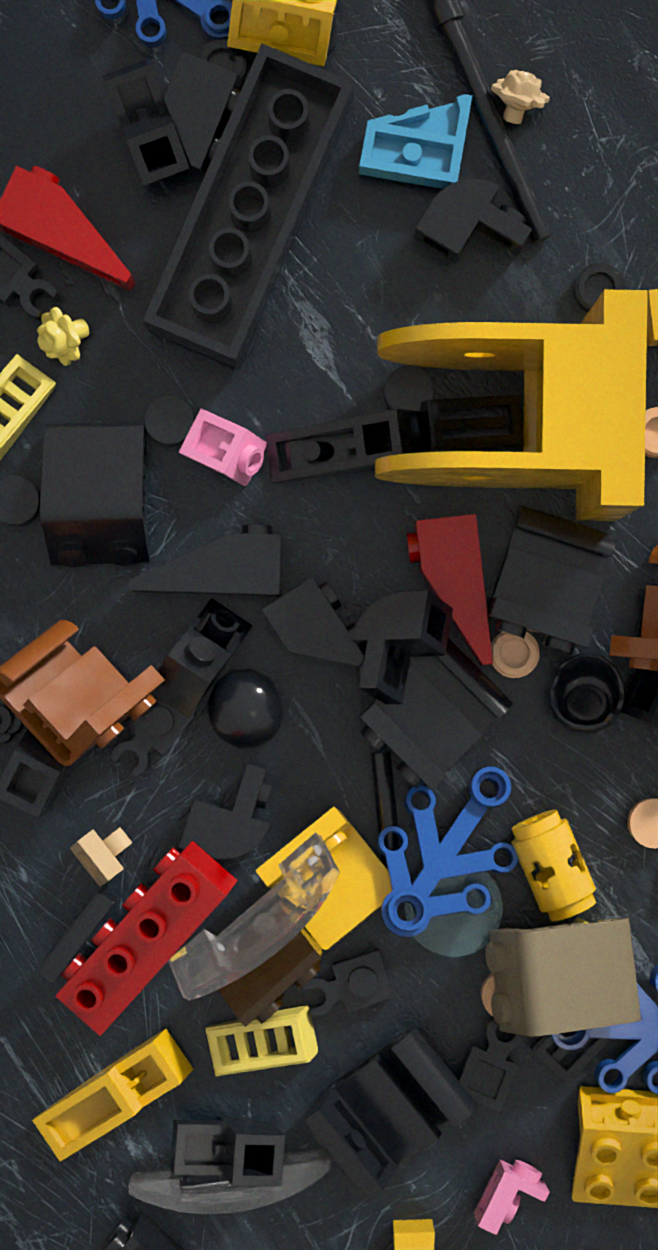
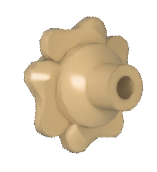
[491,70,550,124]

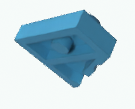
[359,95,472,189]

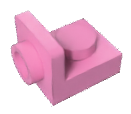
[179,408,267,486]
[474,1159,550,1235]

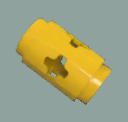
[511,810,596,921]

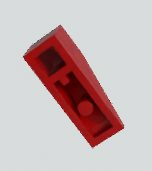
[0,166,135,292]
[406,514,493,665]

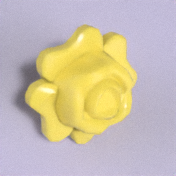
[37,307,89,366]

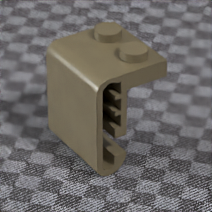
[485,918,641,1037]

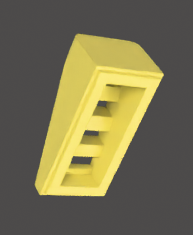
[0,354,56,460]
[205,1005,318,1076]

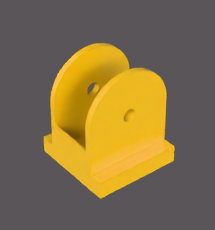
[375,289,647,522]

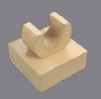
[70,827,132,887]

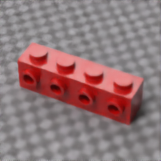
[55,840,238,1036]

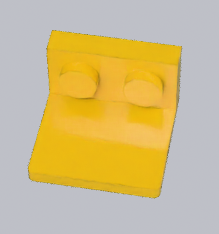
[227,0,337,67]
[255,807,392,950]
[571,1086,658,1208]

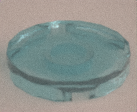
[403,868,503,958]

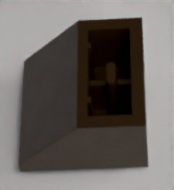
[207,900,322,1027]

